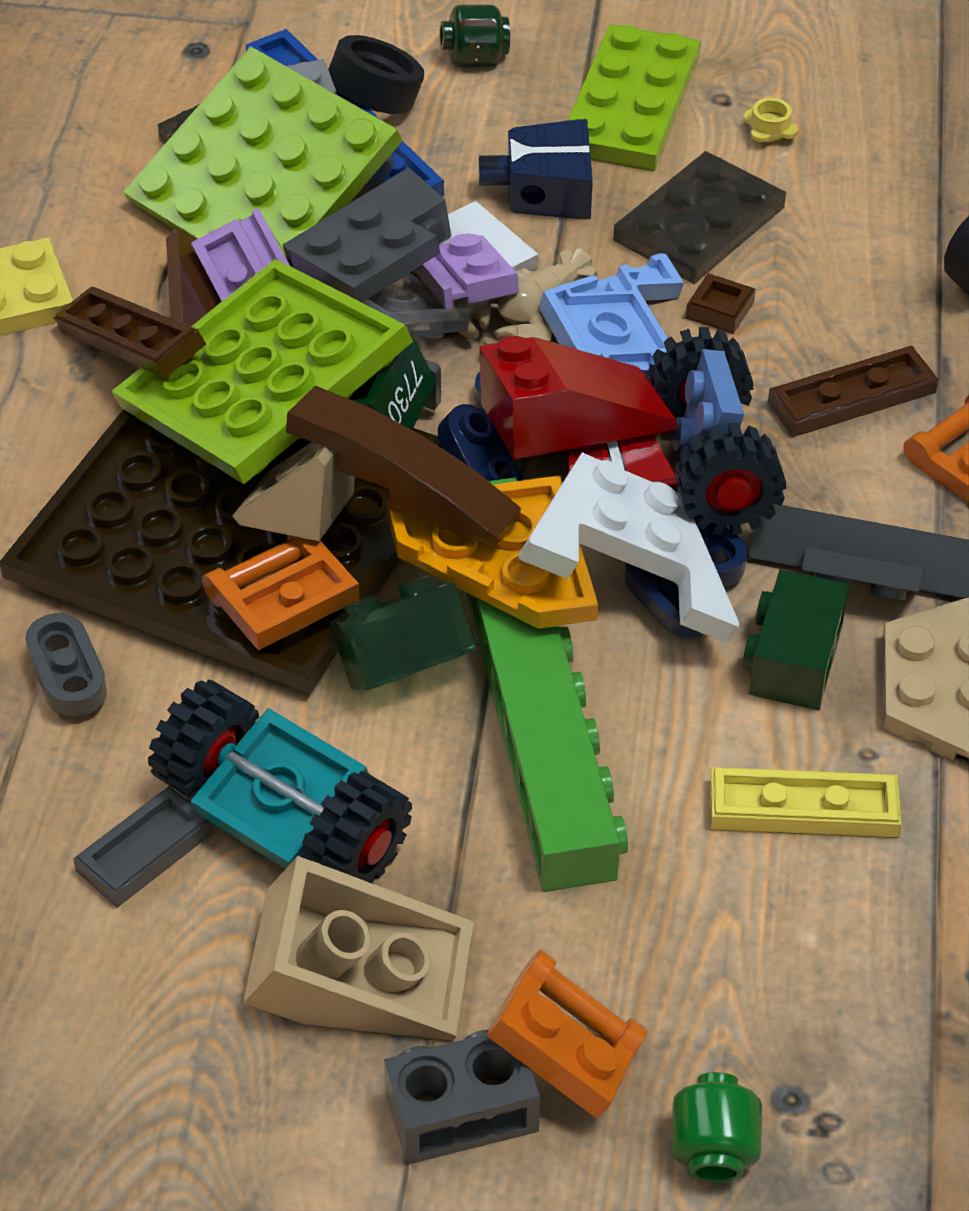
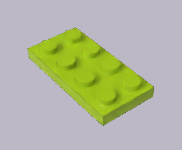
[567,24,701,171]

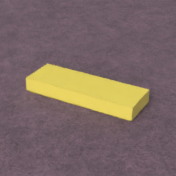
[710,767,902,838]

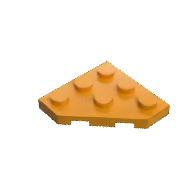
[387,475,598,629]

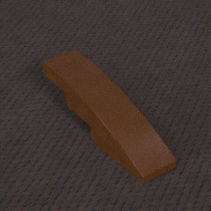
[286,386,521,547]

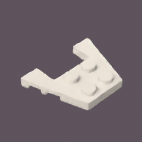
[519,453,739,643]

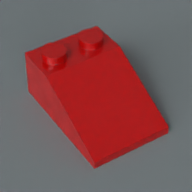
[479,336,676,459]

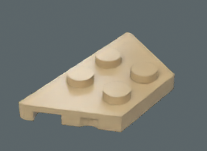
[882,597,969,761]

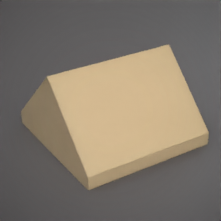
[233,441,355,541]

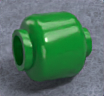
[671,1072,762,1182]

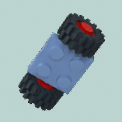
[648,327,786,535]

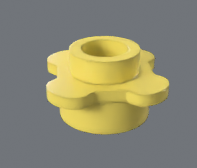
[744,98,798,143]

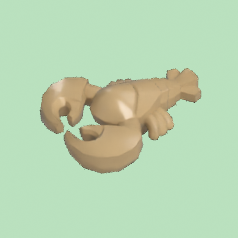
[449,248,597,345]

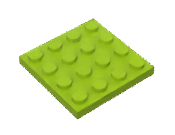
[123,46,403,258]
[111,259,413,484]

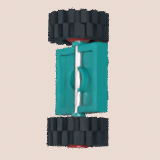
[148,679,412,883]

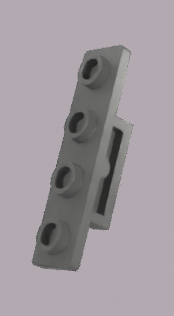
[749,504,969,600]

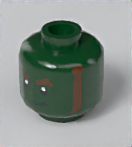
[439,4,510,67]

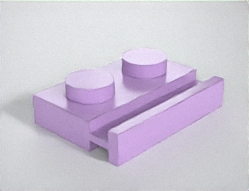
[191,208,290,301]
[414,234,519,309]

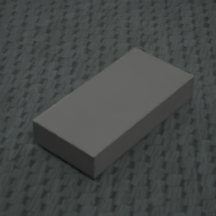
[73,786,213,908]

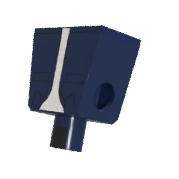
[478,119,593,219]

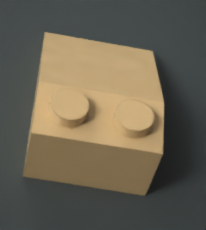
[243,856,474,1041]

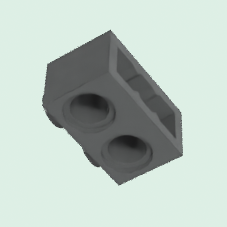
[384,1030,541,1165]

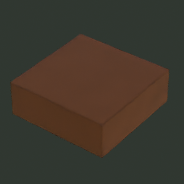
[686,273,756,334]

